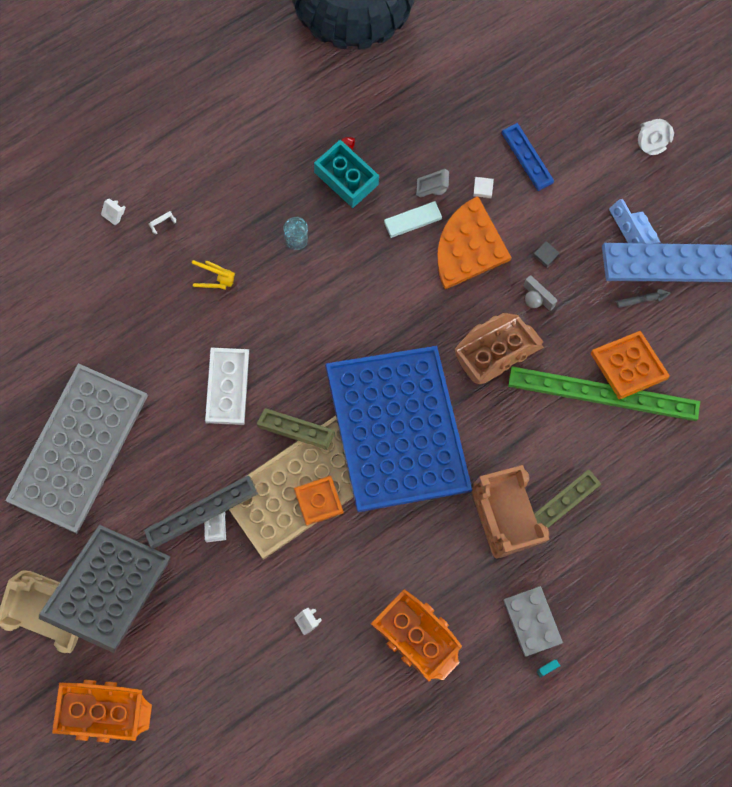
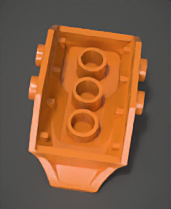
[371,589,462,681]
[52,680,152,743]

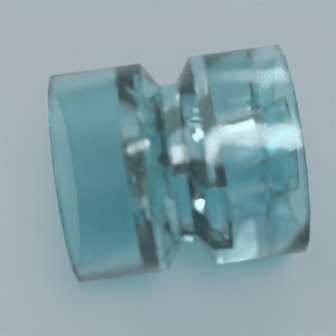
[284,217,308,249]

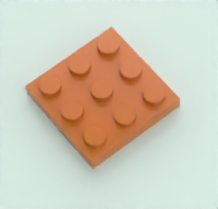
[591,331,670,400]

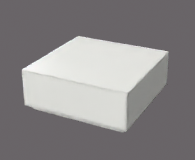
[473,177,494,198]

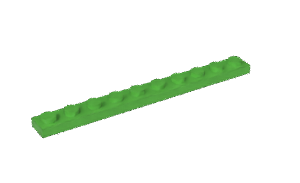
[508,367,700,421]

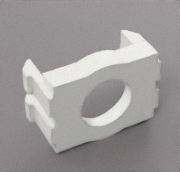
[149,211,176,234]

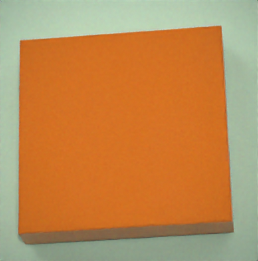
[294,476,344,526]

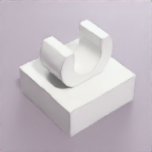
[101,199,125,225]
[294,608,322,635]

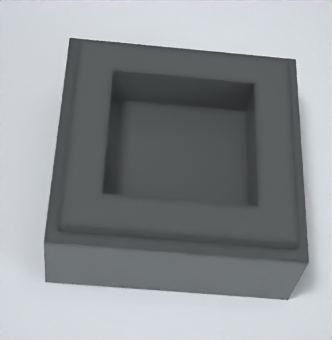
[533,241,560,268]

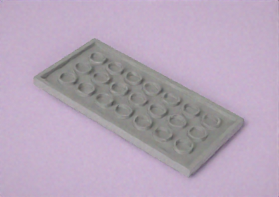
[5,363,148,534]

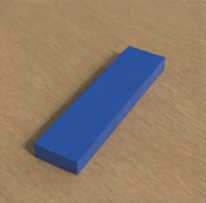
[502,123,554,191]

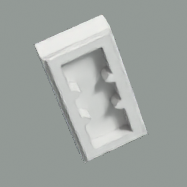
[204,512,226,542]

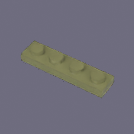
[257,408,335,450]
[534,469,601,528]

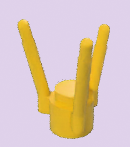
[192,260,235,290]

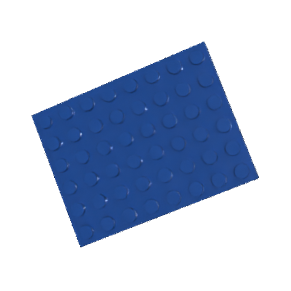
[325,346,472,512]

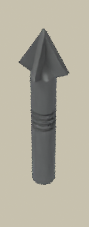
[616,288,671,308]

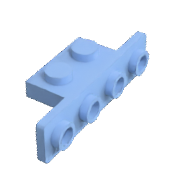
[609,199,660,244]

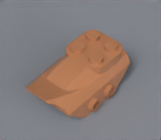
[455,313,544,384]

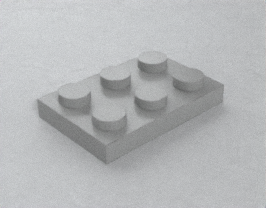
[503,586,563,657]

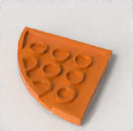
[437,196,512,290]

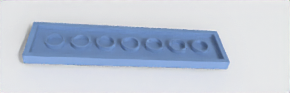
[602,243,732,282]

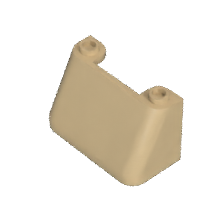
[0,570,79,653]

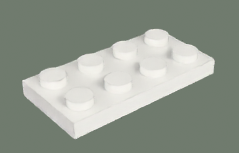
[205,348,249,425]

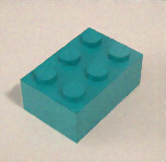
[314,140,379,208]

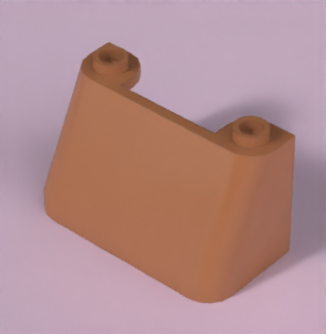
[471,465,549,559]

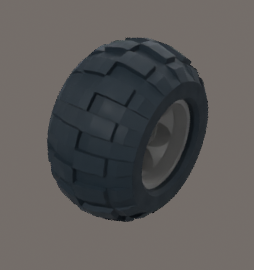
[292,0,414,50]

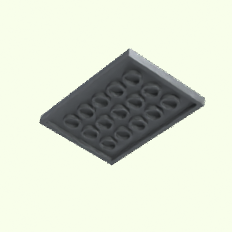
[39,525,170,653]

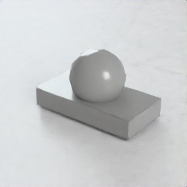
[417,169,449,197]
[523,275,557,311]

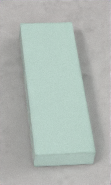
[384,201,442,238]

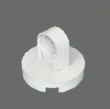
[638,119,674,155]

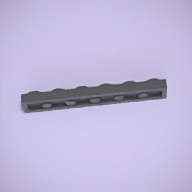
[144,475,258,549]

